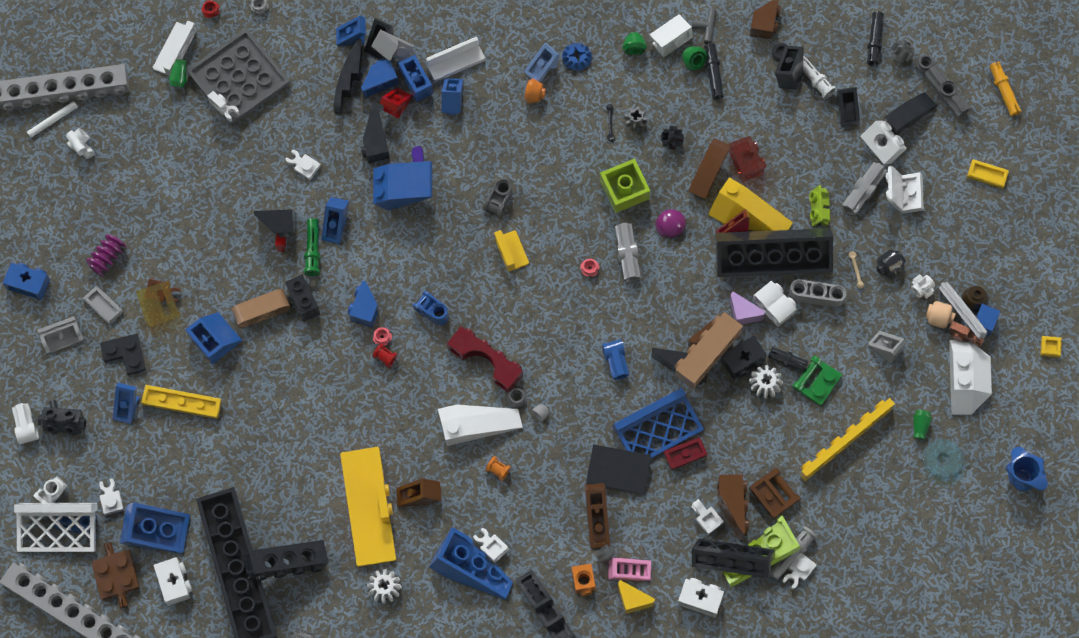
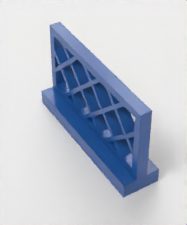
[612,388,704,458]

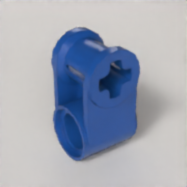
[412,291,449,325]

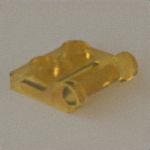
[136,280,182,328]

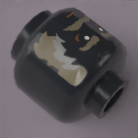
[876,250,906,278]

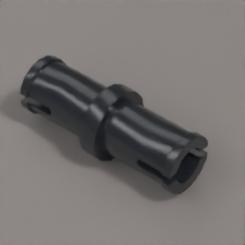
[768,346,809,372]

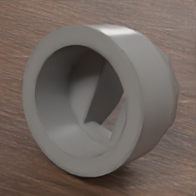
[532,404,549,422]

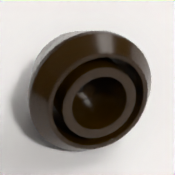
[962,286,989,311]

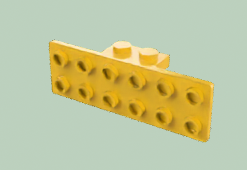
[340,447,396,567]

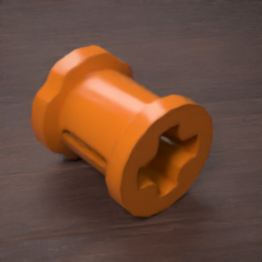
[485,456,511,481]

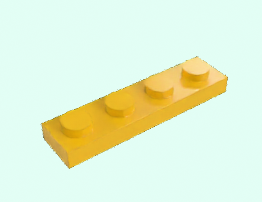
[141,385,222,419]

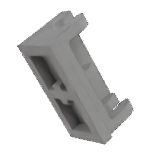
[37,316,84,354]

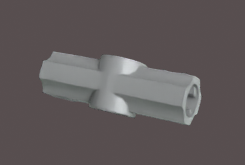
[842,162,887,216]
[615,223,640,282]

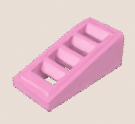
[608,558,651,581]

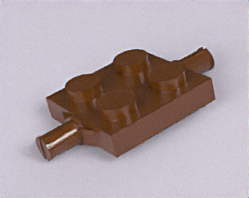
[91,542,140,608]

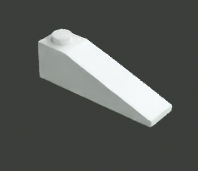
[438,405,523,446]

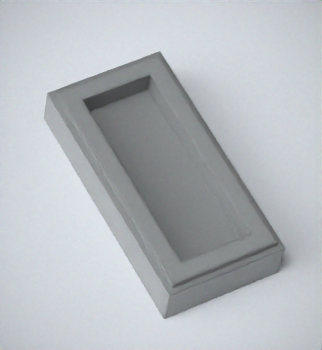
[83,285,123,325]

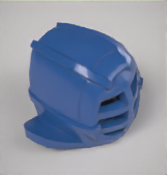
[1006,447,1048,492]

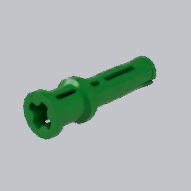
[303,218,321,276]

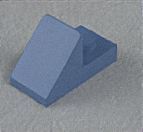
[524,43,559,82]

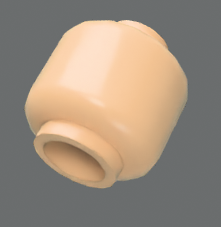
[925,301,956,329]

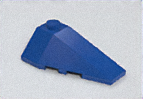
[429,527,513,600]

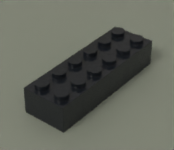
[715,228,833,277]

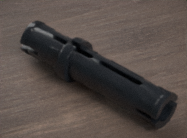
[867,11,884,66]
[704,43,724,100]

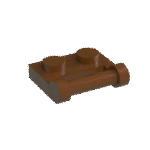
[749,468,801,519]

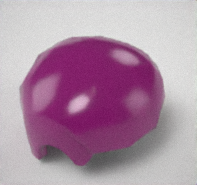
[655,209,686,238]

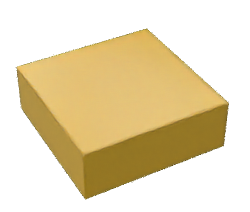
[1040,336,1062,358]

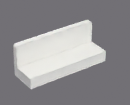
[153,21,197,76]
[426,37,485,82]

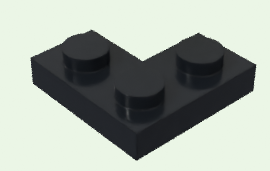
[100,333,147,375]

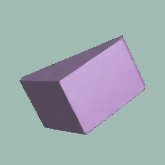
[730,292,765,325]

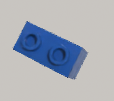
[398,55,433,102]
[3,263,50,300]

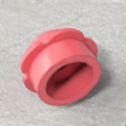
[580,259,599,277]
[373,327,392,345]

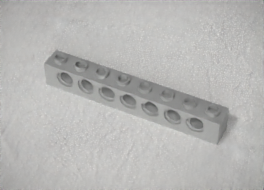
[0,64,130,110]
[0,563,140,638]

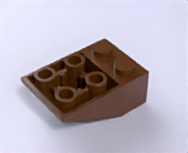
[717,474,749,542]

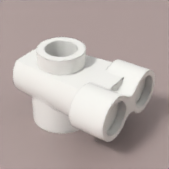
[66,128,94,159]
[33,476,67,503]

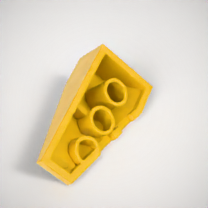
[708,177,793,231]

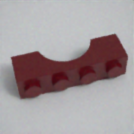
[447,326,523,393]

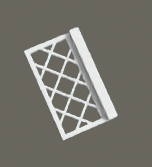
[14,503,97,552]

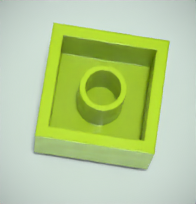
[600,159,650,213]

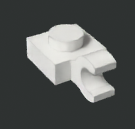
[208,91,239,122]
[691,499,724,535]

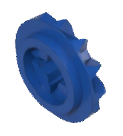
[562,42,592,71]

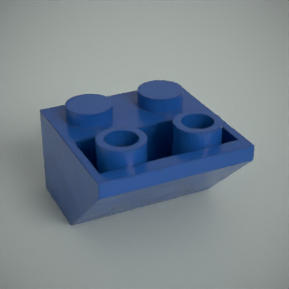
[185,312,242,364]

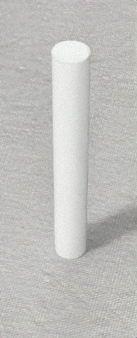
[27,101,78,138]

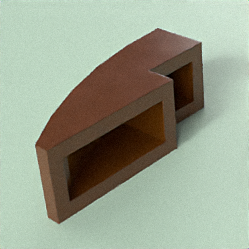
[688,138,731,199]

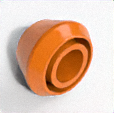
[524,78,546,104]

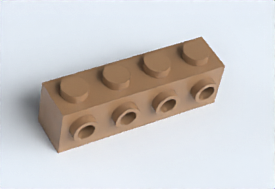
[675,312,743,389]

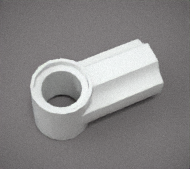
[12,403,39,445]

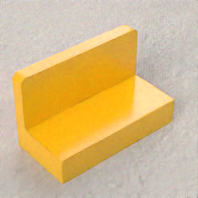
[494,230,529,272]

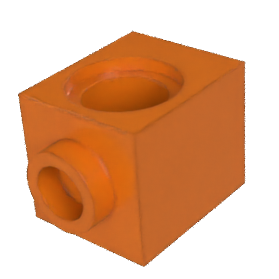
[572,564,596,596]

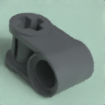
[483,179,512,218]

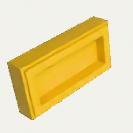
[967,159,1009,189]

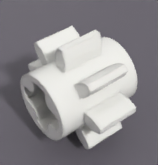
[911,274,935,299]

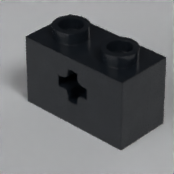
[285,274,320,322]
[720,336,767,379]

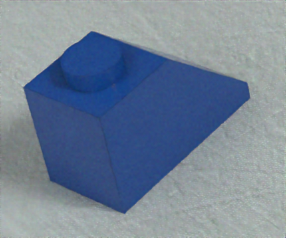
[361,59,399,98]
[441,78,463,115]
[321,197,349,244]

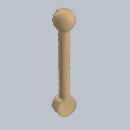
[849,251,864,289]

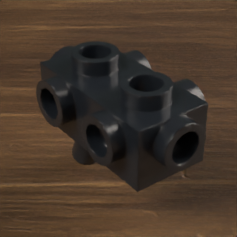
[38,400,87,436]

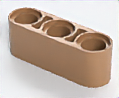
[232,289,291,328]

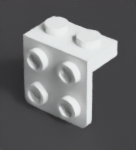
[886,166,924,214]

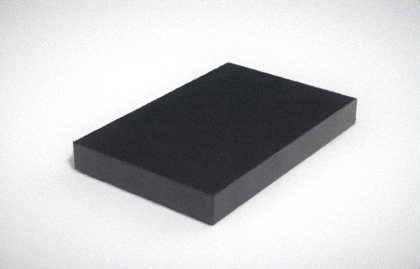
[586,444,651,494]

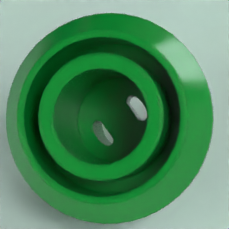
[622,32,647,55]
[682,46,706,71]

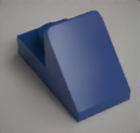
[336,15,366,46]
[112,383,140,424]

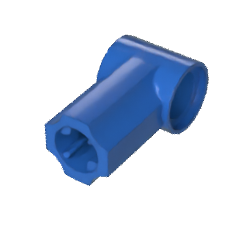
[602,339,629,380]

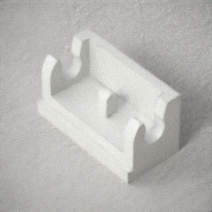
[650,15,693,58]

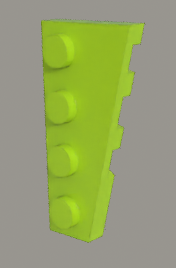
[722,516,801,587]

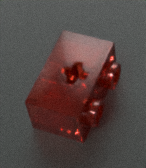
[729,136,766,183]

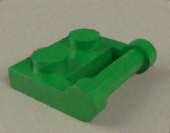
[792,355,842,407]

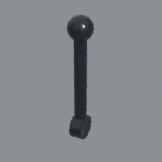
[606,104,615,141]

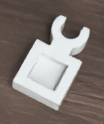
[286,150,321,180]
[99,479,124,516]
[473,528,509,563]
[783,553,816,590]

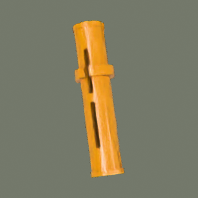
[989,62,1022,117]

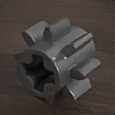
[890,39,915,63]
[624,107,648,131]

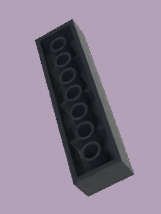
[196,487,279,638]

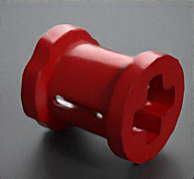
[372,343,398,368]

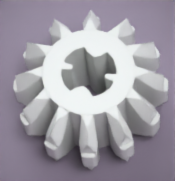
[749,365,783,399]
[367,569,402,604]

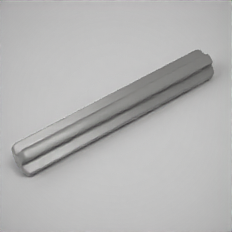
[939,282,987,339]

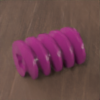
[86,234,127,277]

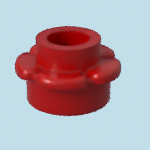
[201,0,220,18]

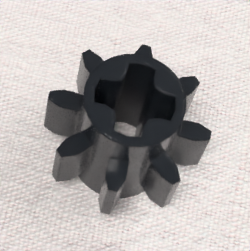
[661,126,684,150]

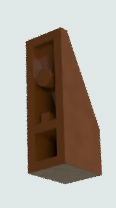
[584,483,610,548]

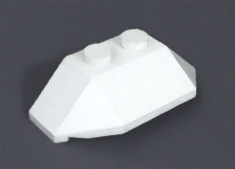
[949,340,992,415]

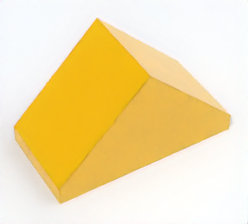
[618,580,655,614]

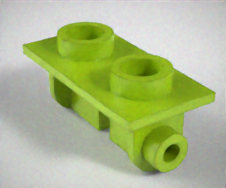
[809,185,830,227]

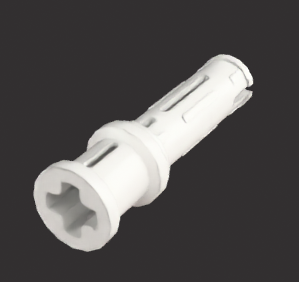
[803,56,837,100]

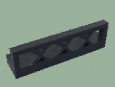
[692,539,775,578]

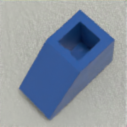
[348,280,379,328]

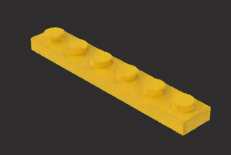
[800,398,895,481]

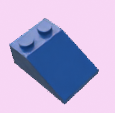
[373,161,432,210]
[120,502,190,553]

